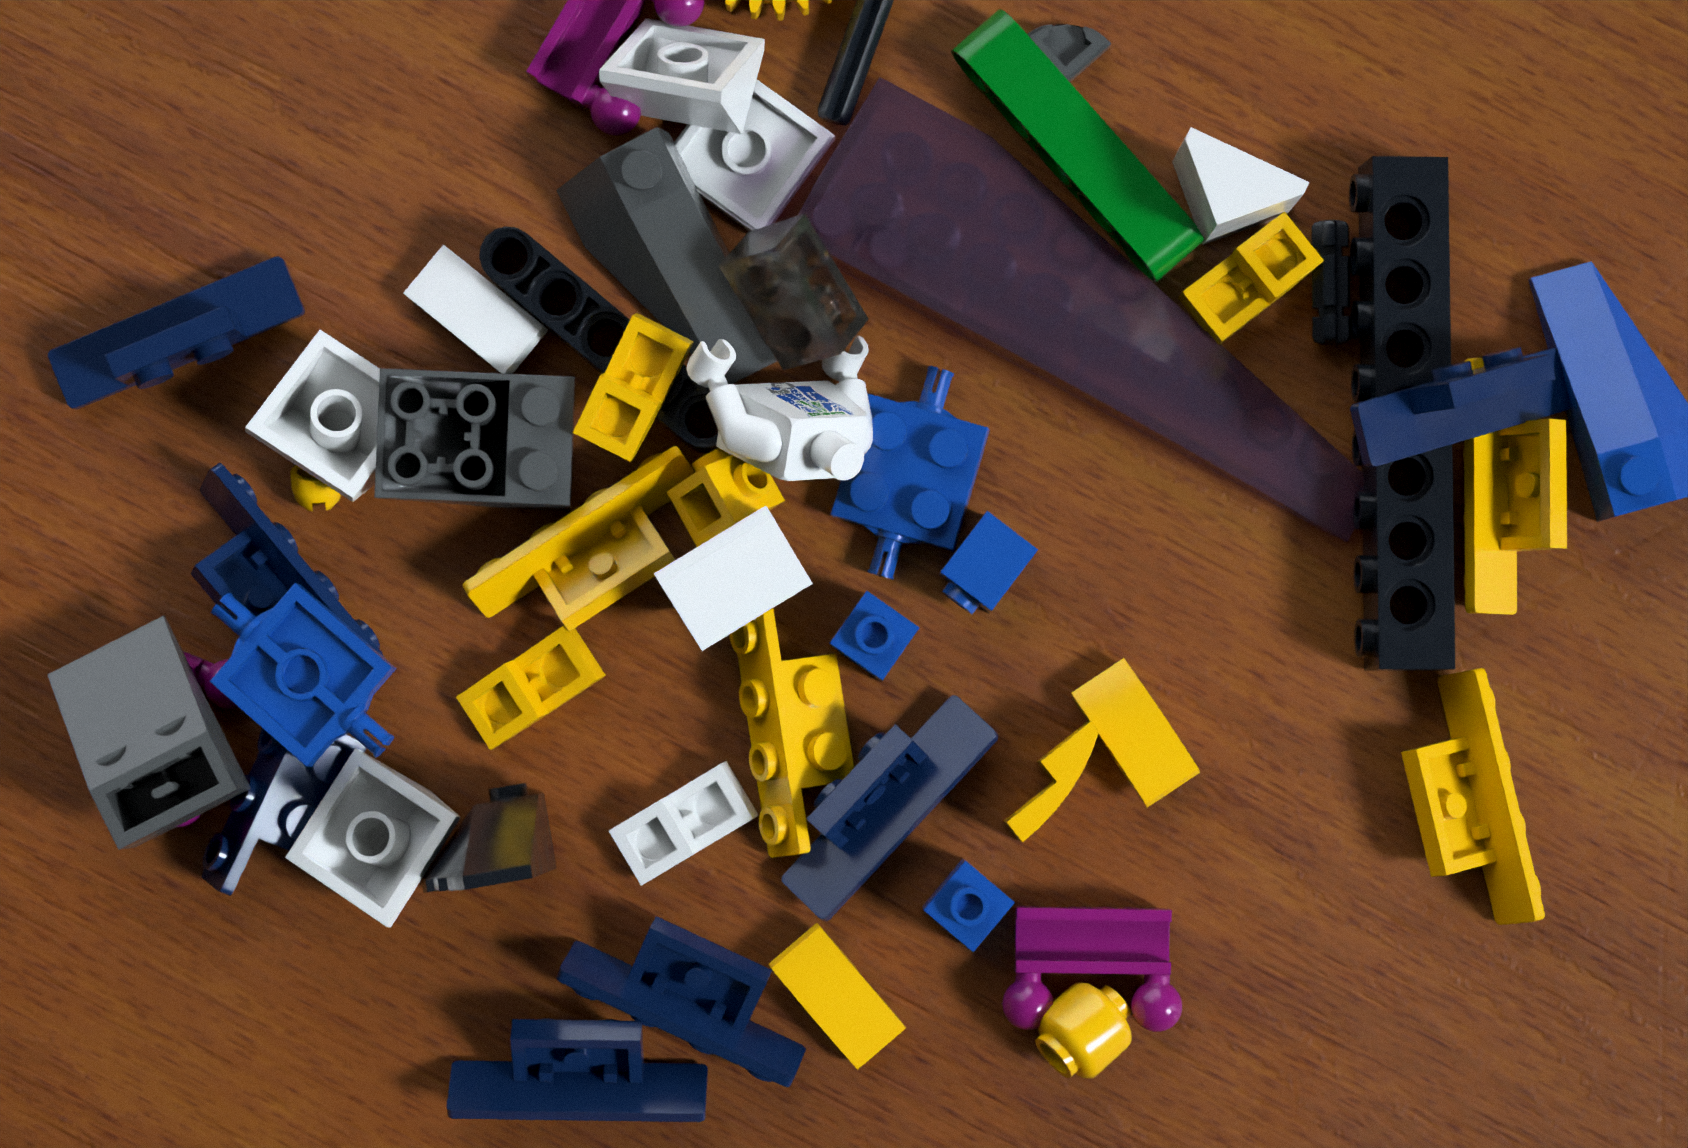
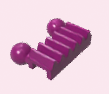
[526,0,704,136]
[1002,906,1182,1032]

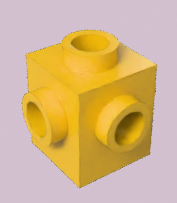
[667,448,785,547]

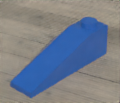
[1528,261,1688,522]

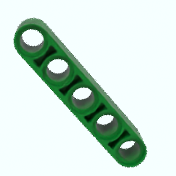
[951,9,1204,282]

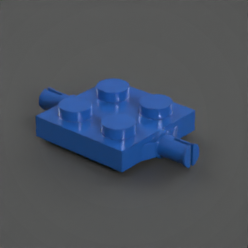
[831,366,990,580]
[210,583,397,767]

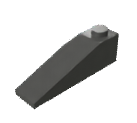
[556,127,782,385]

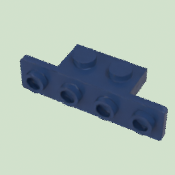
[48,256,305,410]
[1350,347,1571,467]
[191,463,384,657]
[782,695,998,921]
[202,728,367,896]
[556,916,806,1087]
[447,1018,708,1122]

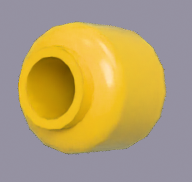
[1035,982,1132,1078]

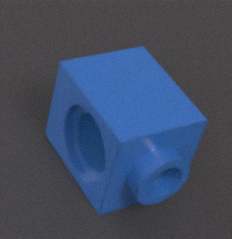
[939,511,1038,615]
[829,591,920,682]
[922,858,1015,952]

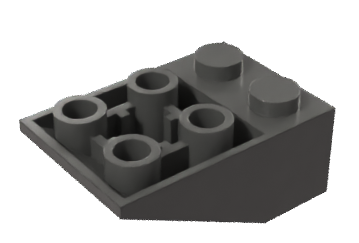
[374,368,576,511]
[47,616,251,850]

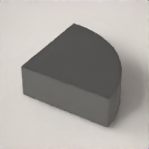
[1027,24,1111,82]

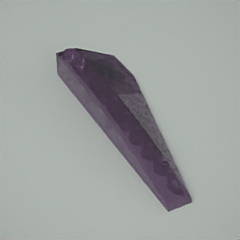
[789,77,1364,542]

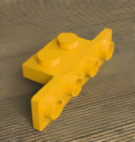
[1463,358,1567,615]
[462,446,695,631]
[729,608,854,857]
[1401,668,1545,925]

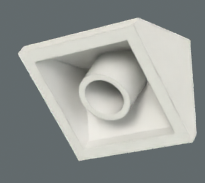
[599,18,765,134]
[1173,127,1309,245]
[245,330,380,502]
[654,506,813,651]
[285,748,461,928]

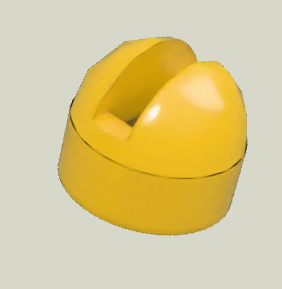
[290,465,341,512]

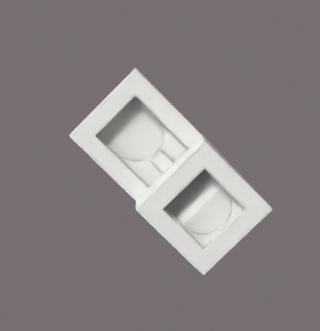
[403,245,548,374]
[609,761,759,886]

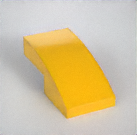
[1178,212,1324,347]
[573,313,694,462]
[456,625,606,750]
[1071,658,1200,808]
[1004,721,1099,843]
[768,923,906,1070]

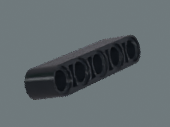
[479,226,719,453]

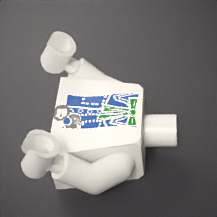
[687,335,873,481]

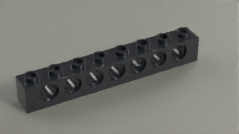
[1349,156,1455,671]

